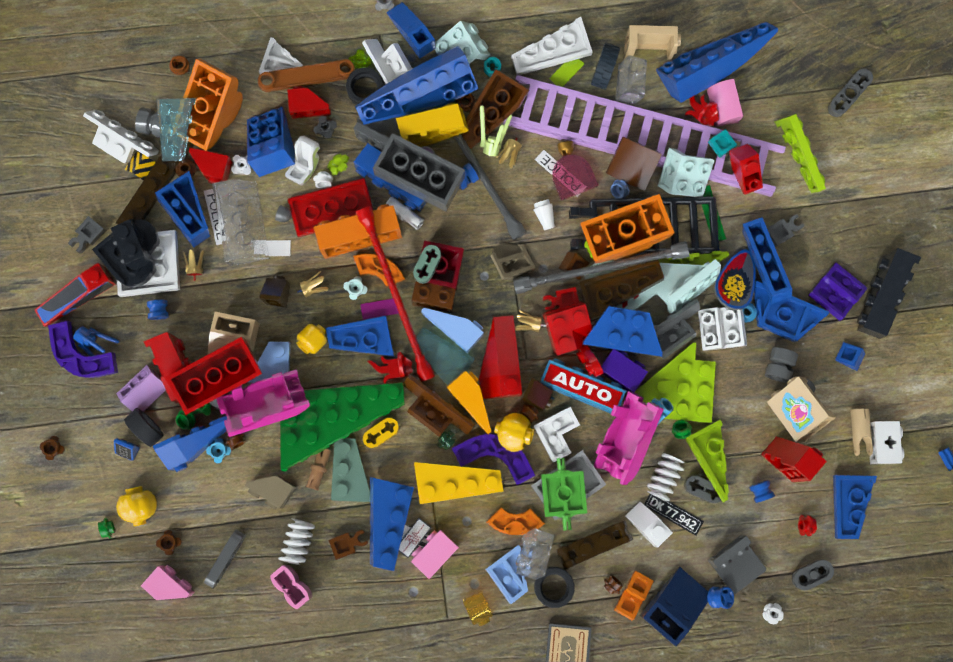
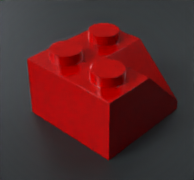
[542,301,592,356]

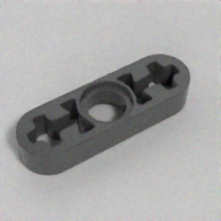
[828,69,873,117]
[204,529,246,589]

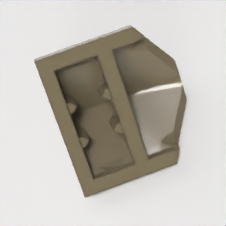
[491,243,535,280]

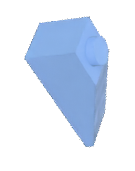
[421,308,484,354]

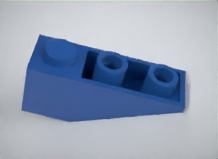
[386,2,436,59]

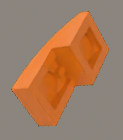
[614,571,654,620]

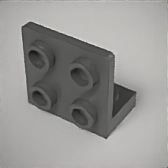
[708,535,766,594]

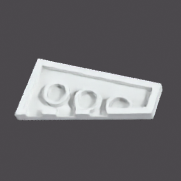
[511,17,592,75]

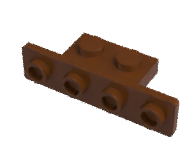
[404,375,475,437]

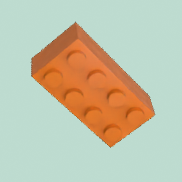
[314,204,402,259]

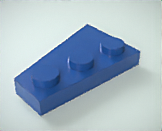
[326,316,394,356]
[833,475,877,539]

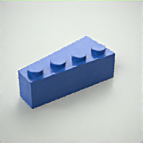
[370,477,414,571]

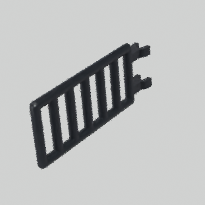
[569,196,720,257]

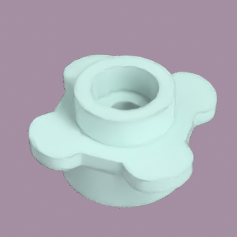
[344,276,368,300]

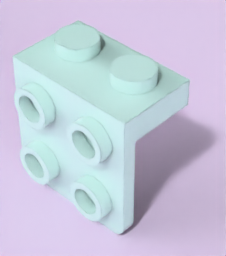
[435,21,491,64]

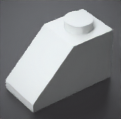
[625,502,673,548]

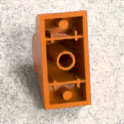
[172,58,243,151]
[580,194,674,263]

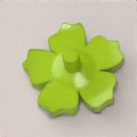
[327,154,349,176]

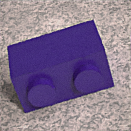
[601,349,648,392]

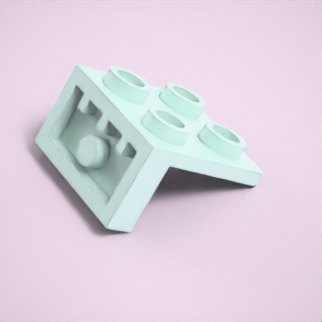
[658,148,714,197]

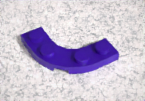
[48,321,118,378]
[452,434,536,485]

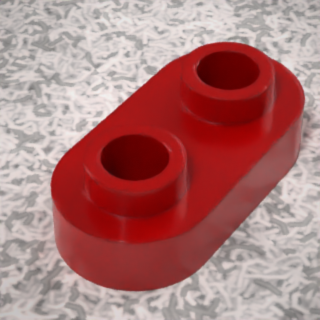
[576,345,603,377]

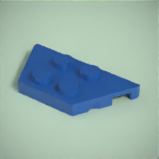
[754,281,829,342]
[582,306,663,357]

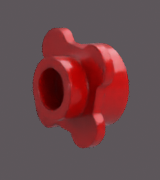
[798,515,817,536]

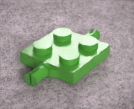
[541,458,587,531]

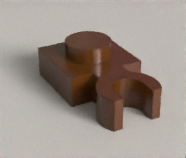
[329,530,369,560]

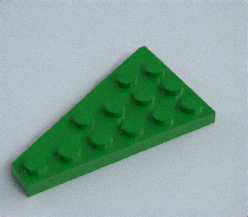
[280,383,405,471]

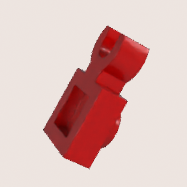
[542,287,579,312]

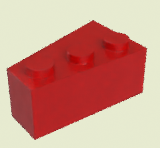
[143,332,191,403]
[761,436,827,482]

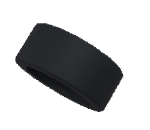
[346,67,384,105]
[124,408,164,447]
[534,567,575,608]

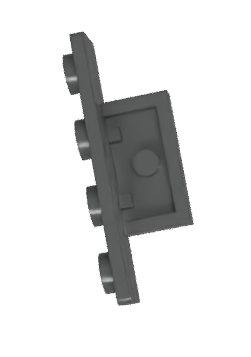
[632,299,700,359]

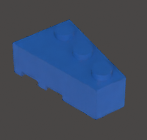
[155,171,210,248]

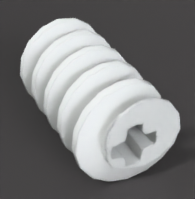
[647,453,684,501]
[279,518,315,565]

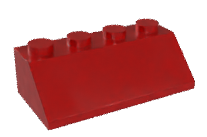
[165,337,262,415]

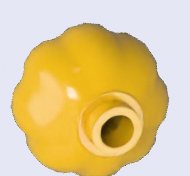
[494,413,534,452]
[116,486,157,526]

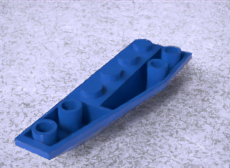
[656,22,778,103]
[355,46,479,125]

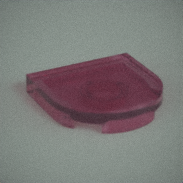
[552,155,598,201]

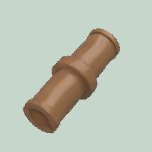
[305,449,332,491]

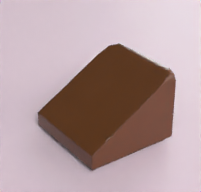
[559,252,589,280]

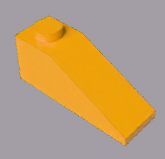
[446,371,491,434]

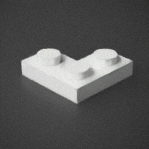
[533,407,580,463]

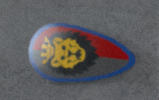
[714,249,756,310]

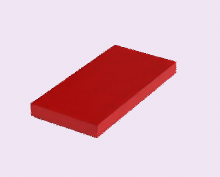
[288,178,374,238]

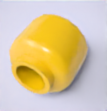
[296,324,327,354]

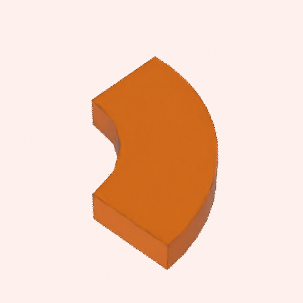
[353,253,405,287]
[486,508,545,535]

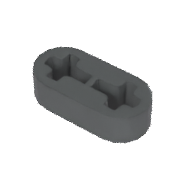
[684,476,721,503]

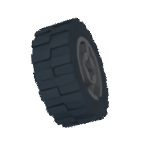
[591,42,621,90]

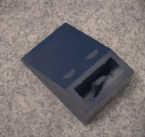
[640,567,708,646]

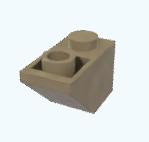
[245,476,297,510]

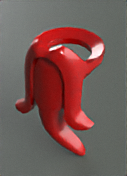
[685,95,719,127]
[367,352,413,384]

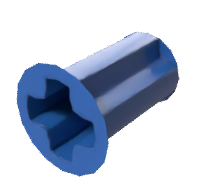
[938,447,953,472]

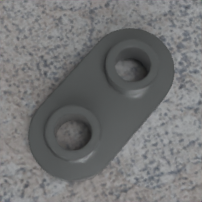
[792,560,834,590]

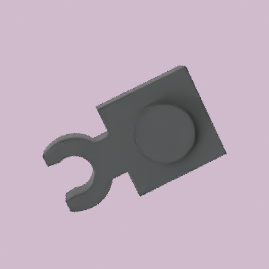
[767,215,804,247]
[68,216,106,254]

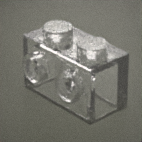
[616,55,647,105]
[516,528,554,580]

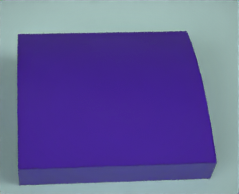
[808,263,867,321]

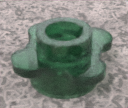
[437,430,457,450]

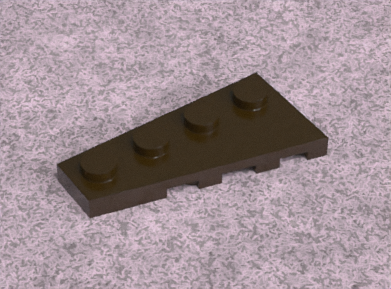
[579,259,664,321]

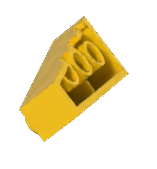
[414,462,503,504]

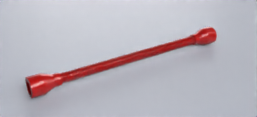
[355,206,435,382]

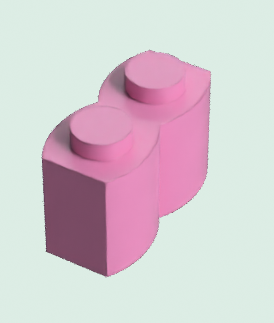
[270,565,312,609]

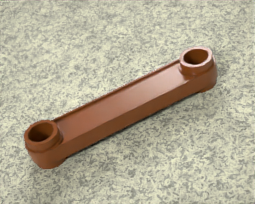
[258,59,354,92]

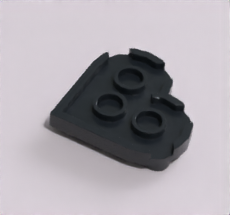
[92,219,160,289]

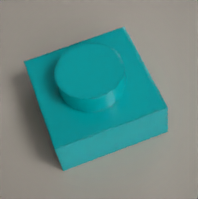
[708,129,737,158]

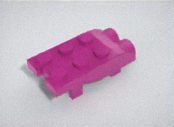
[217,369,310,437]
[594,391,664,485]

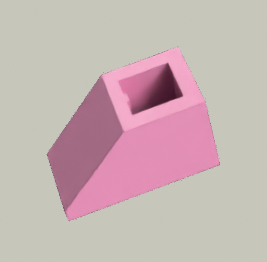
[141,565,195,600]

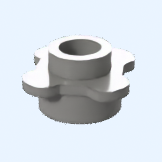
[375,0,394,11]

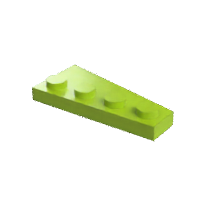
[774,114,826,193]

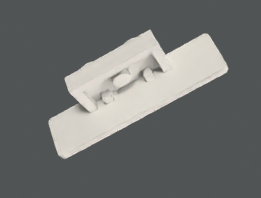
[362,39,412,85]
[83,110,159,164]

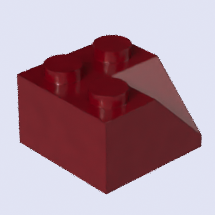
[418,240,464,291]

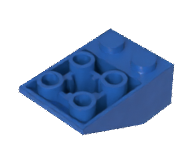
[247,107,295,177]

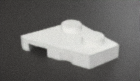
[259,37,303,74]

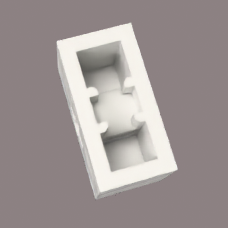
[870,421,904,464]

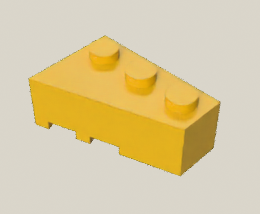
[396,103,469,147]

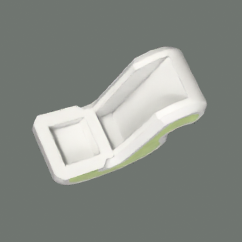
[285,135,320,186]

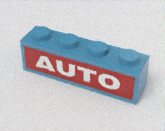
[540,359,626,414]

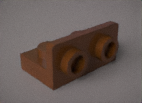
[411,281,456,313]

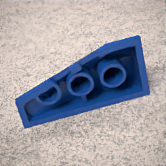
[153,416,227,472]

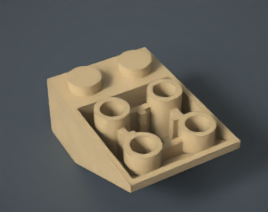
[207,312,260,355]

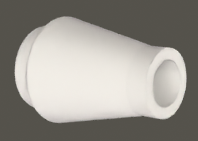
[533,199,555,230]

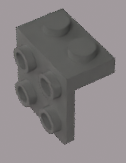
[353,116,403,152]

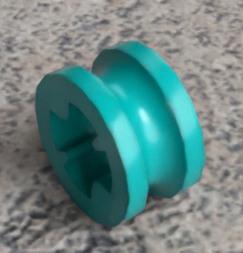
[484,57,501,77]

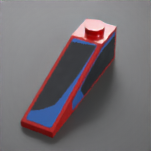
[35,263,116,327]

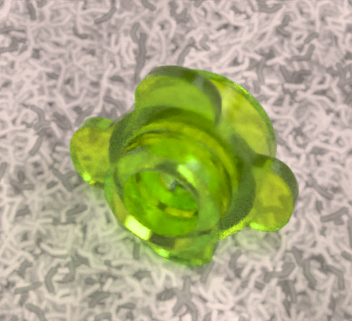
[348,49,372,70]

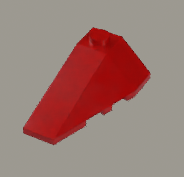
[479,315,522,400]

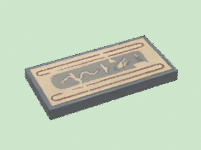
[545,623,591,662]

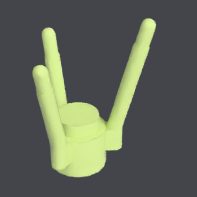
[480,105,512,156]

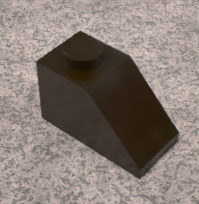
[259,275,290,308]
[521,378,554,411]

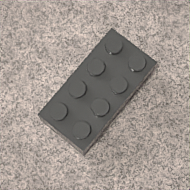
[373,133,465,212]

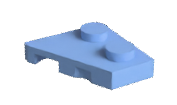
[485,545,528,604]

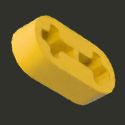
[363,418,399,448]

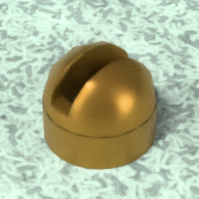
[557,141,574,156]

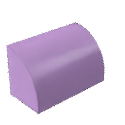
[116,365,166,411]

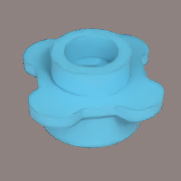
[206,438,231,463]

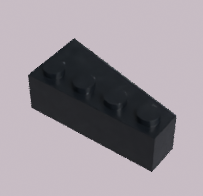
[857,248,921,339]

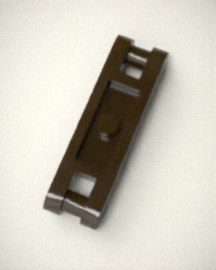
[556,520,633,570]

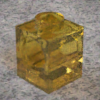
[463,591,493,627]

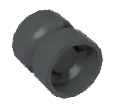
[135,107,172,139]
[765,347,798,383]

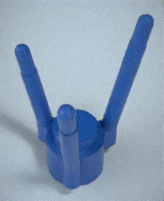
[73,326,119,356]

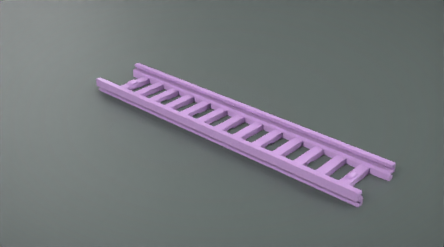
[503,75,786,197]

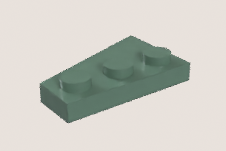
[331,438,370,502]

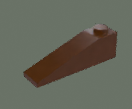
[461,69,530,149]

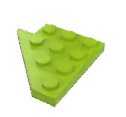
[634,342,716,423]

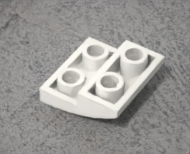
[698,307,747,351]

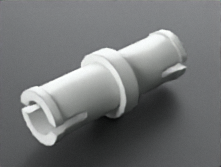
[386,196,424,230]

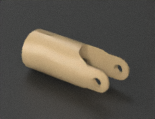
[850,409,873,456]

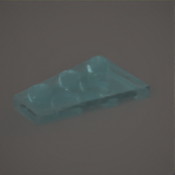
[156,98,196,161]
[416,327,475,385]

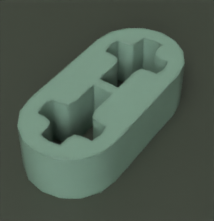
[413,245,441,284]

